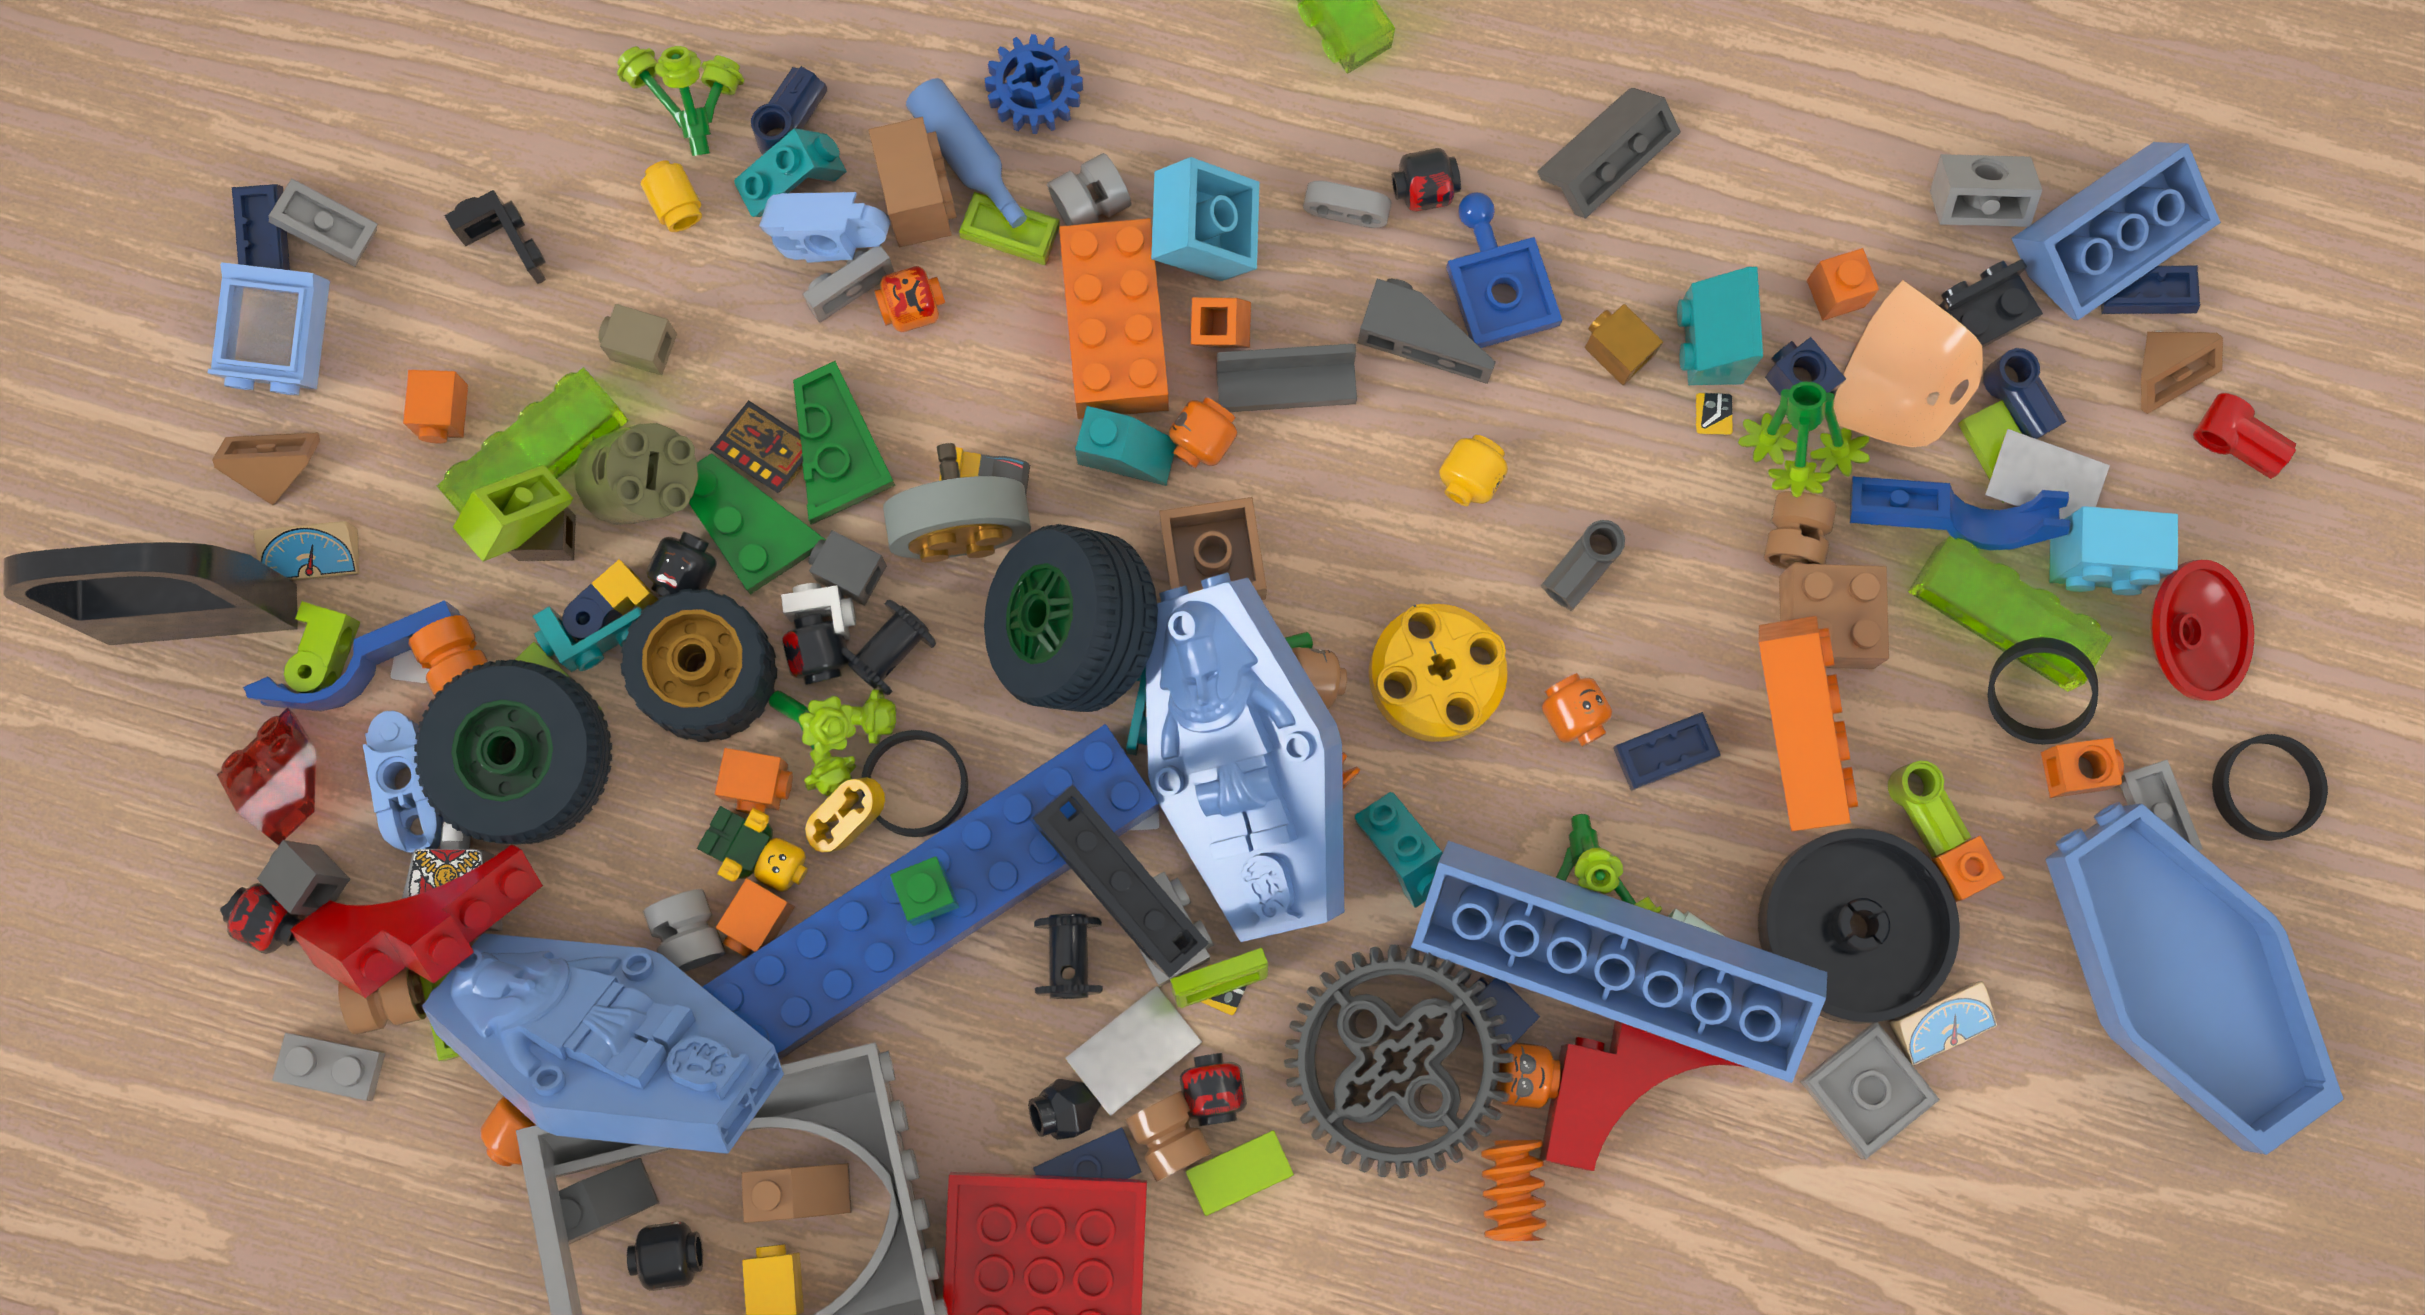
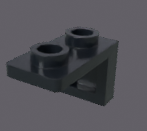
[444,190,546,284]

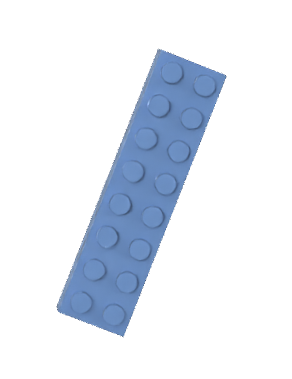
[1411,840,1827,1083]

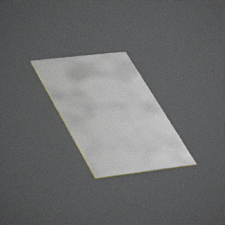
[1985,429,2110,519]
[1065,986,1202,1116]

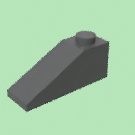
[1357,278,1496,384]

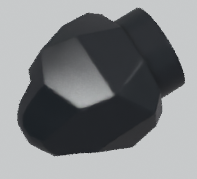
[1028,1079,1101,1140]

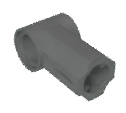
[1541,520,1625,611]

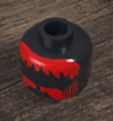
[1392,148,1461,212]
[782,613,849,685]
[223,883,302,954]
[1180,1053,1247,1126]

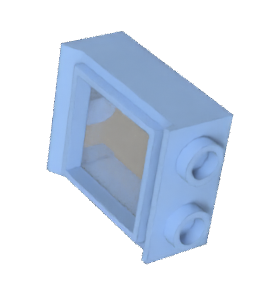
[207,262,330,396]

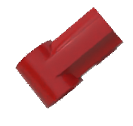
[2193,393,2297,479]

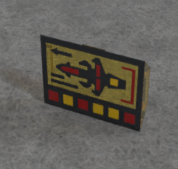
[710,400,803,493]

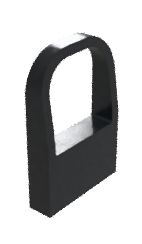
[3,542,298,645]

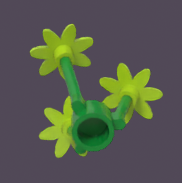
[1738,381,1870,498]

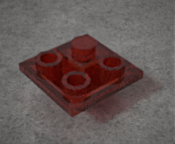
[217,708,316,845]

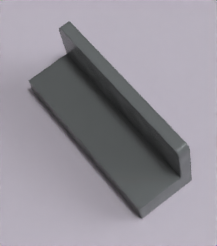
[1537,88,1681,219]
[1216,344,1357,412]

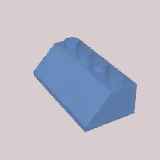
[2011,142,2221,320]

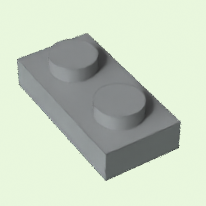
[269,178,378,267]
[803,245,894,323]
[2120,759,2203,851]
[272,1033,385,1101]

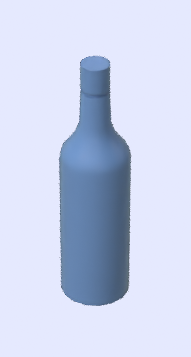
[906,78,1027,228]

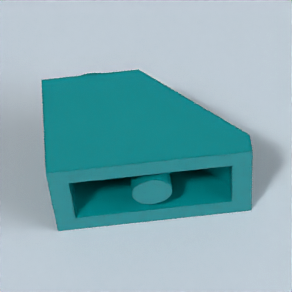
[1075,406,1177,486]

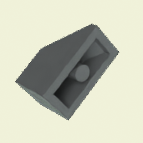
[559,1158,659,1245]

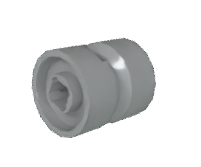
[1047,153,1132,226]
[643,889,726,972]

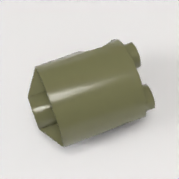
[574,423,698,525]

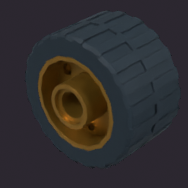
[620,588,778,742]

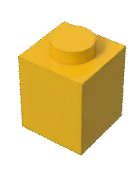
[742,1244,804,1315]

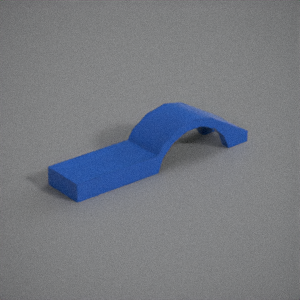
[1850,476,2070,551]
[243,600,460,712]

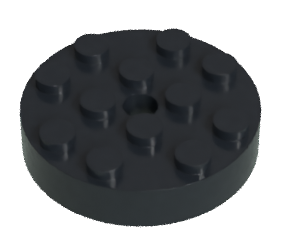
[1758,828,1960,1024]

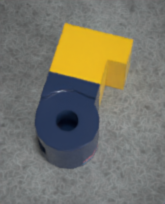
[562,559,659,641]

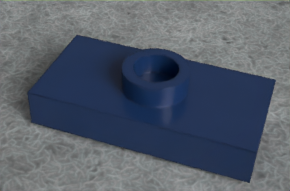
[232,184,290,270]
[2101,265,2200,314]
[1613,712,1721,791]
[1033,1127,1142,1179]

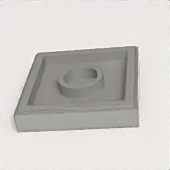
[1800,1022,1940,1159]

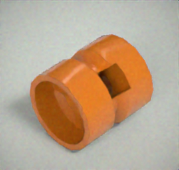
[408,615,488,698]

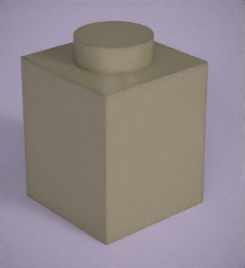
[599,304,677,376]

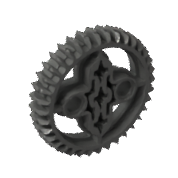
[1284,945,1515,1179]

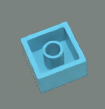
[1151,157,1260,281]
[2049,506,2178,596]

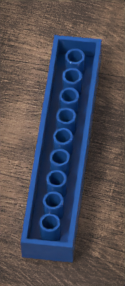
[702,724,1159,1060]

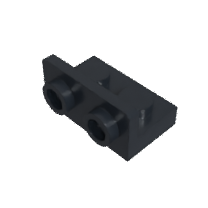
[1939,259,2043,348]

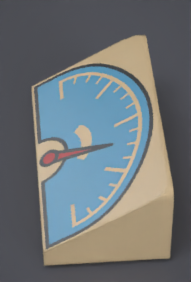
[254,521,359,581]
[1889,981,1997,1066]

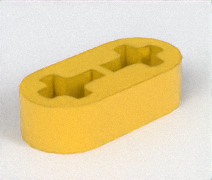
[805,777,885,853]

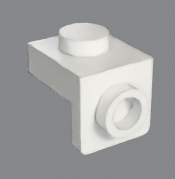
[781,583,856,640]

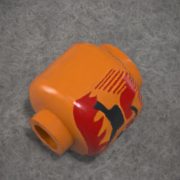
[874,266,945,332]

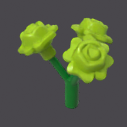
[769,689,896,796]

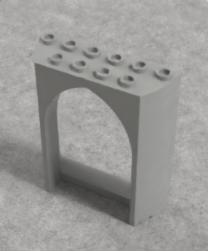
[516,1042,948,1315]

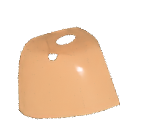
[1834,280,1983,447]

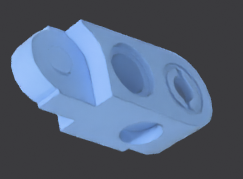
[759,192,891,263]
[363,711,445,854]

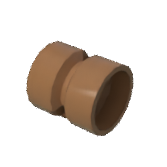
[1763,491,1837,569]
[338,967,427,1035]
[1125,1091,1212,1182]

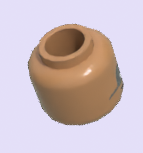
[1292,647,1347,709]

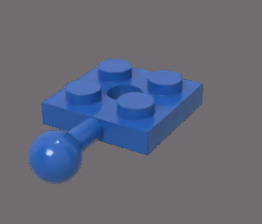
[1446,192,1562,348]

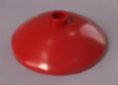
[2150,560,2255,701]

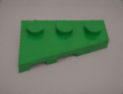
[793,361,895,525]
[689,453,826,594]

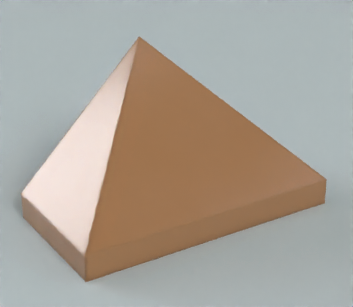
[2141,332,2223,414]
[212,432,320,505]

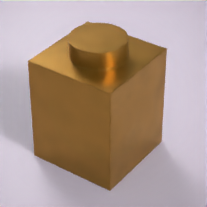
[1585,304,1663,386]

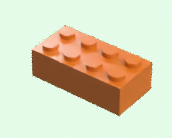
[1059,218,1169,419]
[1759,616,1858,831]

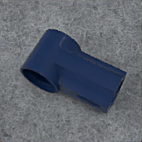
[751,66,827,155]
[1983,348,2067,439]

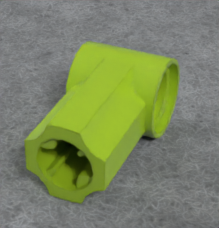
[1888,760,1971,857]

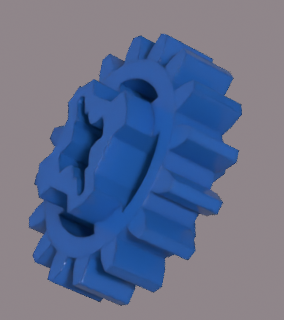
[985,34,1083,134]

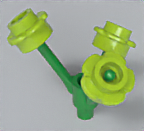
[617,46,744,156]
[1556,814,1662,914]

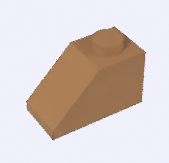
[741,1163,851,1223]

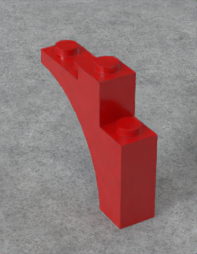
[290,844,543,999]
[1539,1020,1748,1171]

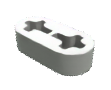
[1303,181,1392,228]

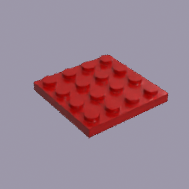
[943,1172,1147,1315]

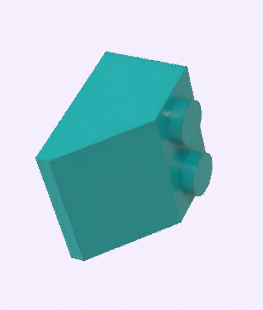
[1677,267,1763,385]

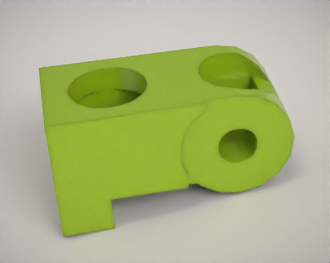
[284,601,360,693]

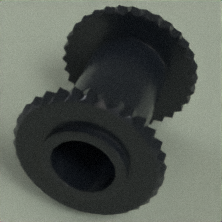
[841,600,936,695]
[1034,914,1103,999]

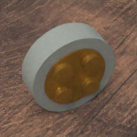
[883,443,1031,563]

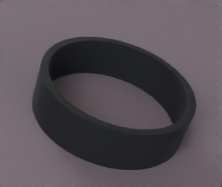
[1987,637,2099,745]
[861,730,968,837]
[2212,734,2328,841]

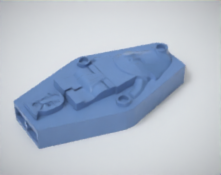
[1146,573,1344,942]
[2045,802,2344,1155]
[422,933,784,1154]

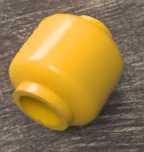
[1439,435,1508,506]

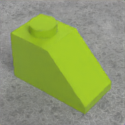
[453,465,574,562]

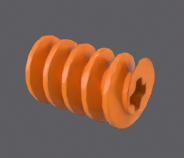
[1481,1140,1547,1241]

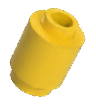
[640,160,702,232]

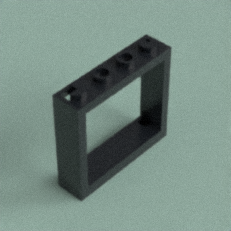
[1029,785,1209,978]

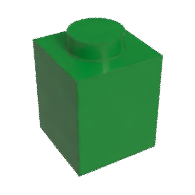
[890,856,959,926]

